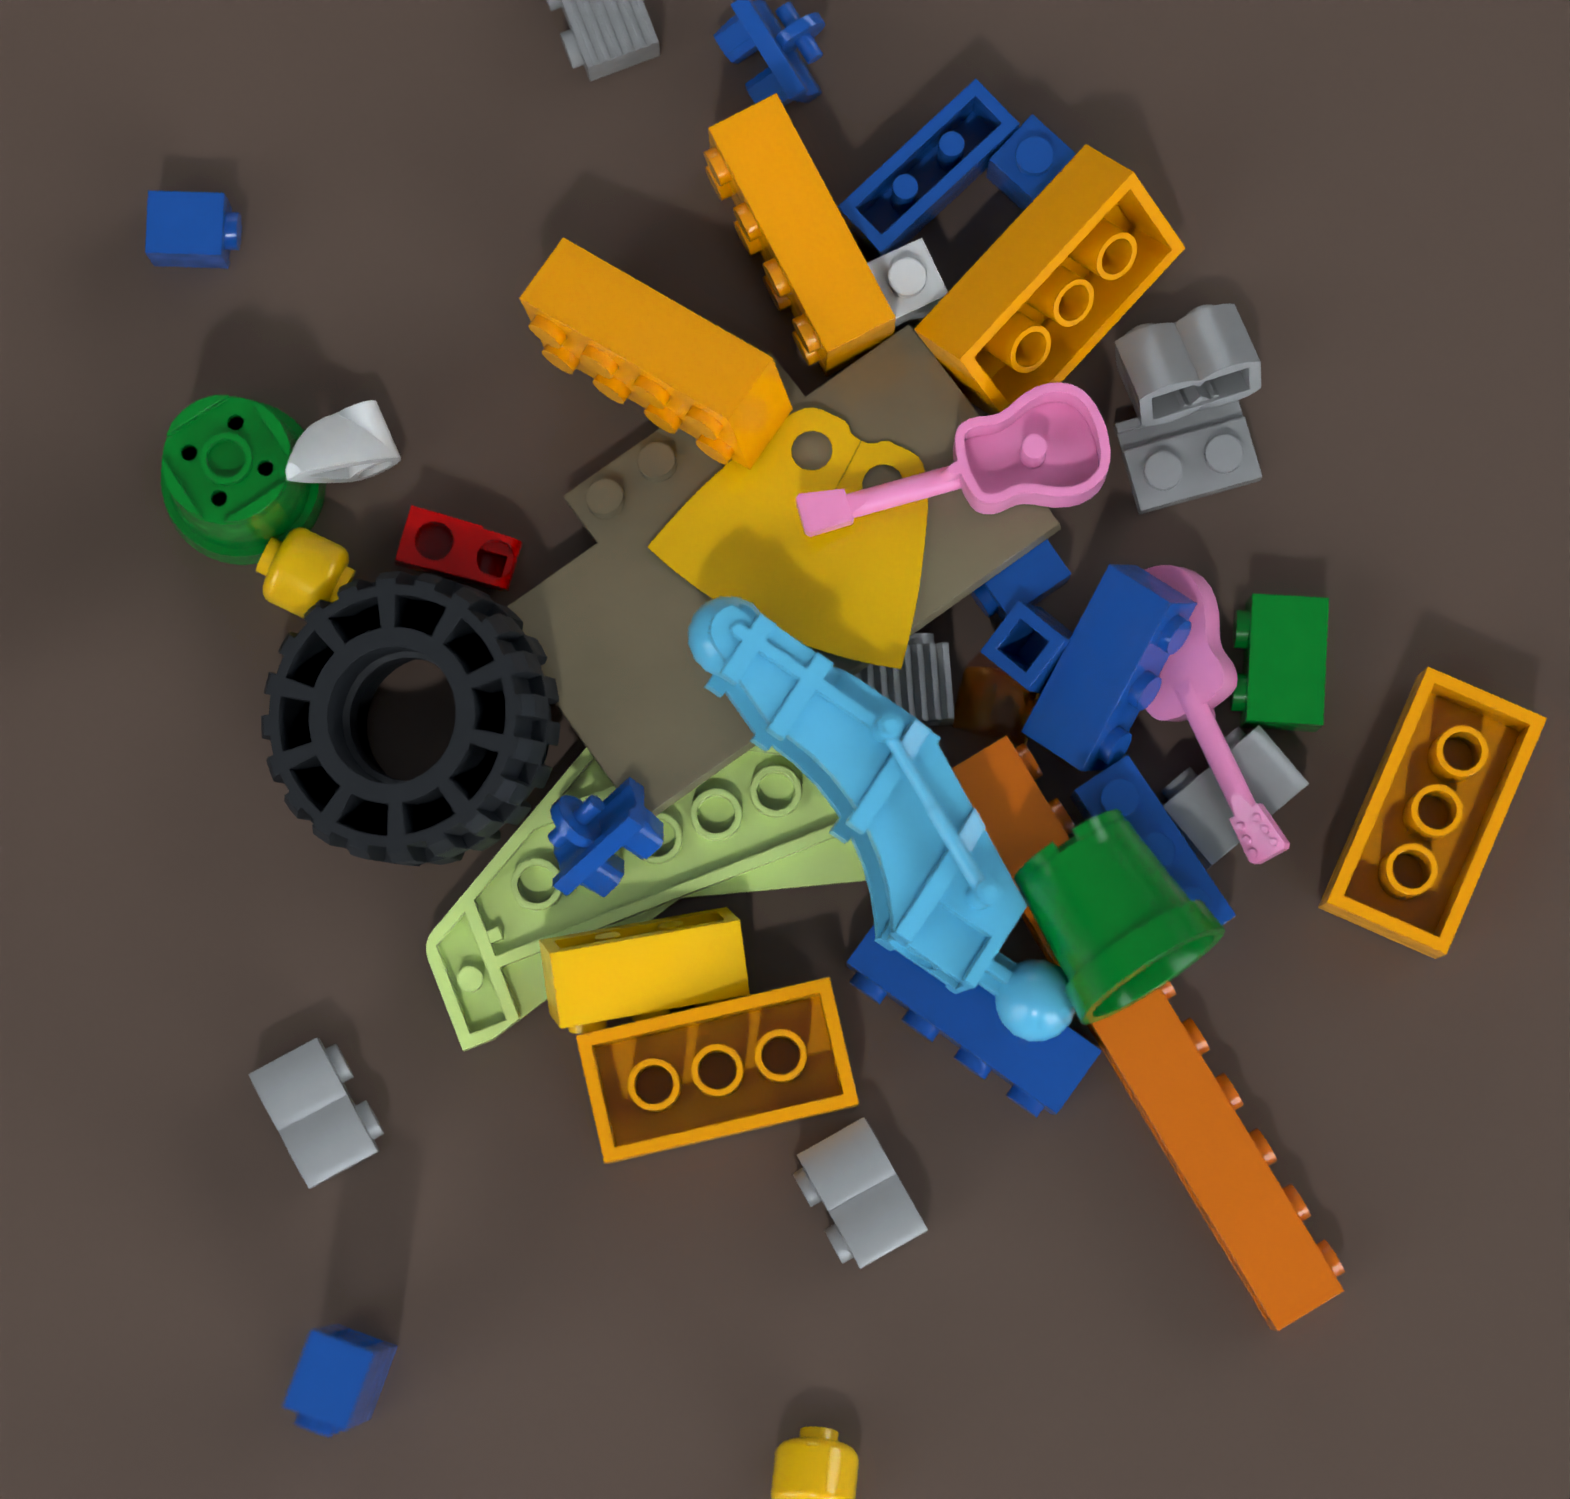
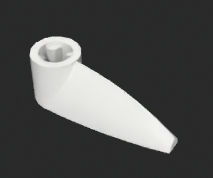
[285,400,401,483]

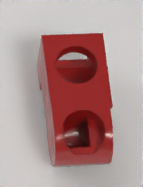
[395,505,523,591]

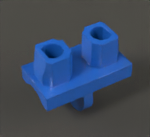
[714,0,826,106]
[548,777,664,897]

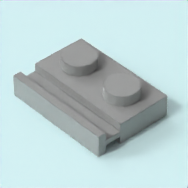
[1113,401,1263,515]

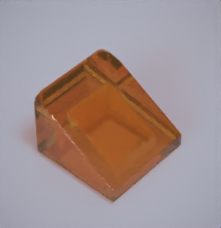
[951,666,1039,745]

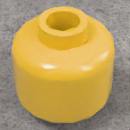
[256,527,356,619]
[771,1426,859,1499]

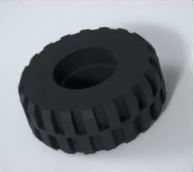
[261,571,560,866]

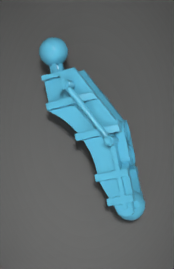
[688,596,1075,1041]

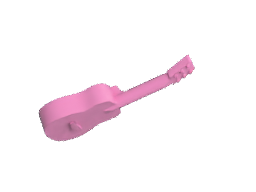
[796,382,1111,537]
[1144,565,1290,864]

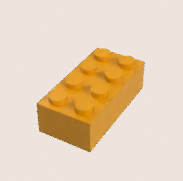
[703,93,896,377]
[914,144,1186,415]
[519,237,793,470]
[1318,666,1547,959]
[576,977,859,1164]

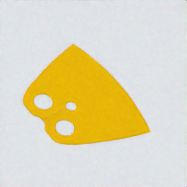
[647,407,928,669]

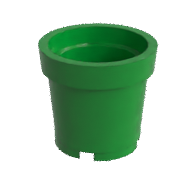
[161,395,326,565]
[1014,809,1225,1024]

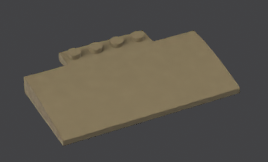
[507,324,1061,816]

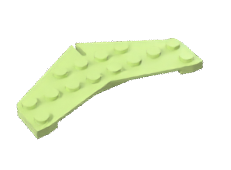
[426,746,866,1051]

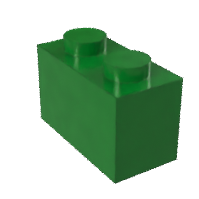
[1230,593,1329,732]

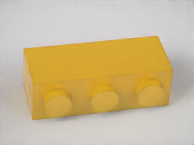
[539,907,750,1034]

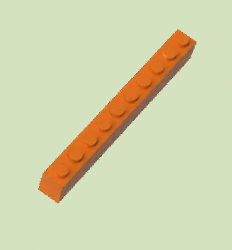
[951,735,1345,1331]

